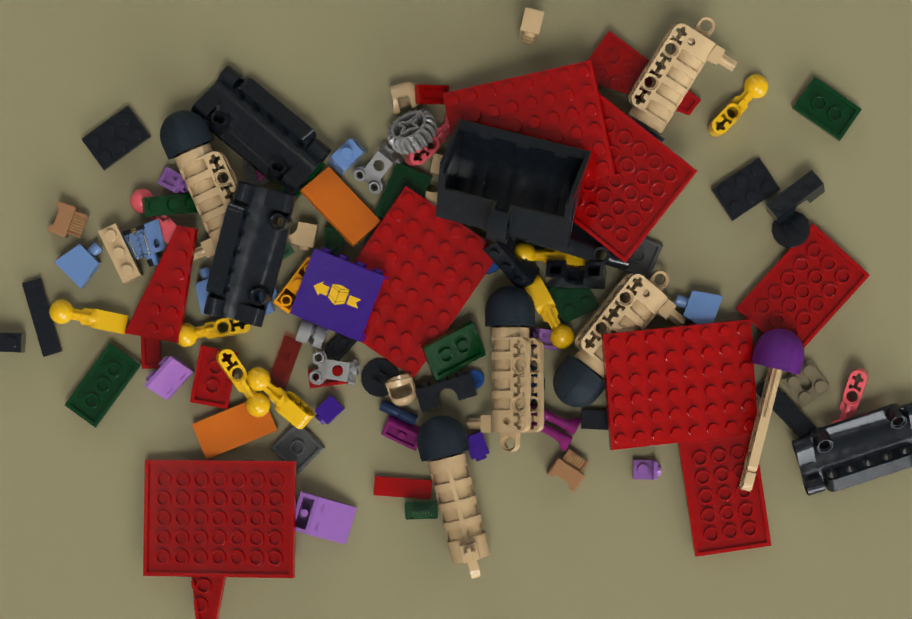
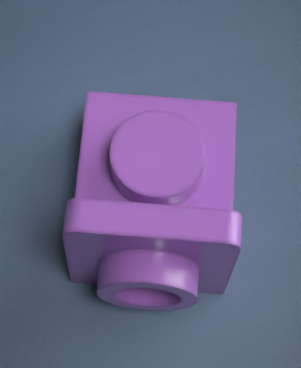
[157,166,188,194]
[529,328,558,350]
[633,460,661,480]

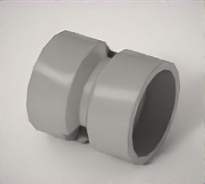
[295,319,329,350]

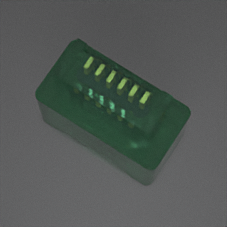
[405,500,438,520]

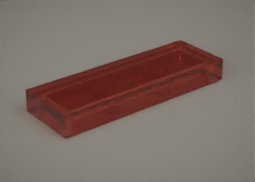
[270,335,303,391]

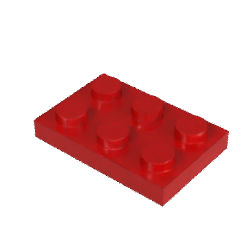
[190,345,239,409]

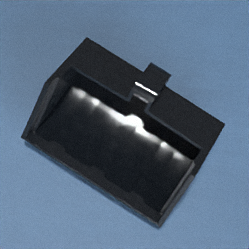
[436,119,591,250]

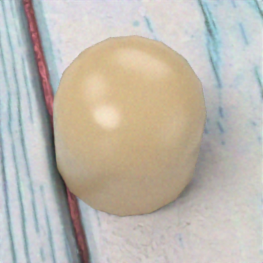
[389,82,419,115]
[385,374,417,406]

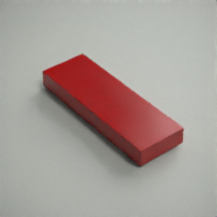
[373,476,432,500]

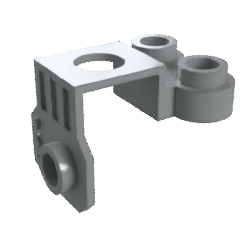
[353,143,403,194]
[309,350,360,386]

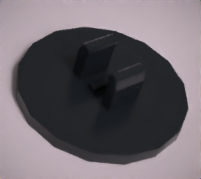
[772,211,810,248]
[361,359,399,397]

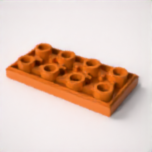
[300,166,381,247]
[192,402,278,460]

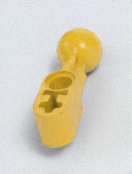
[708,74,768,137]
[514,242,589,267]
[524,274,574,349]
[49,299,129,334]
[177,318,252,347]
[216,348,270,417]
[246,367,315,429]

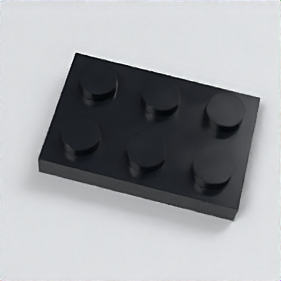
[81,106,151,171]
[711,158,780,221]

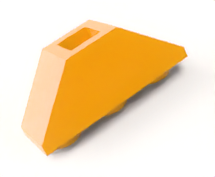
[273,257,311,314]

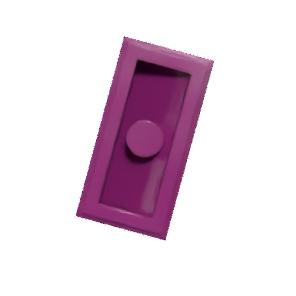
[381,415,420,451]

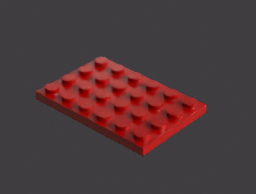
[735,224,870,348]
[678,432,772,557]

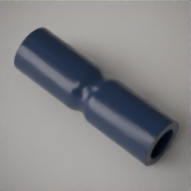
[379,400,418,426]

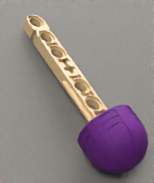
[739,329,804,491]

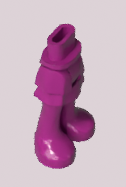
[530,404,582,452]

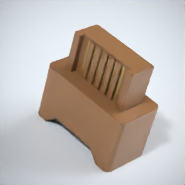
[47,200,89,238]
[547,449,589,492]

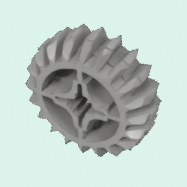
[387,108,438,155]

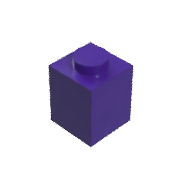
[315,395,345,425]
[467,431,490,462]

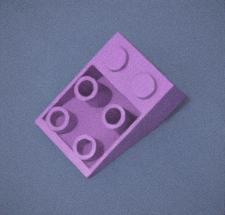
[145,356,195,400]
[296,490,357,544]

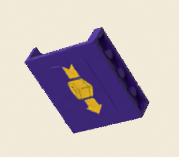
[290,247,389,342]

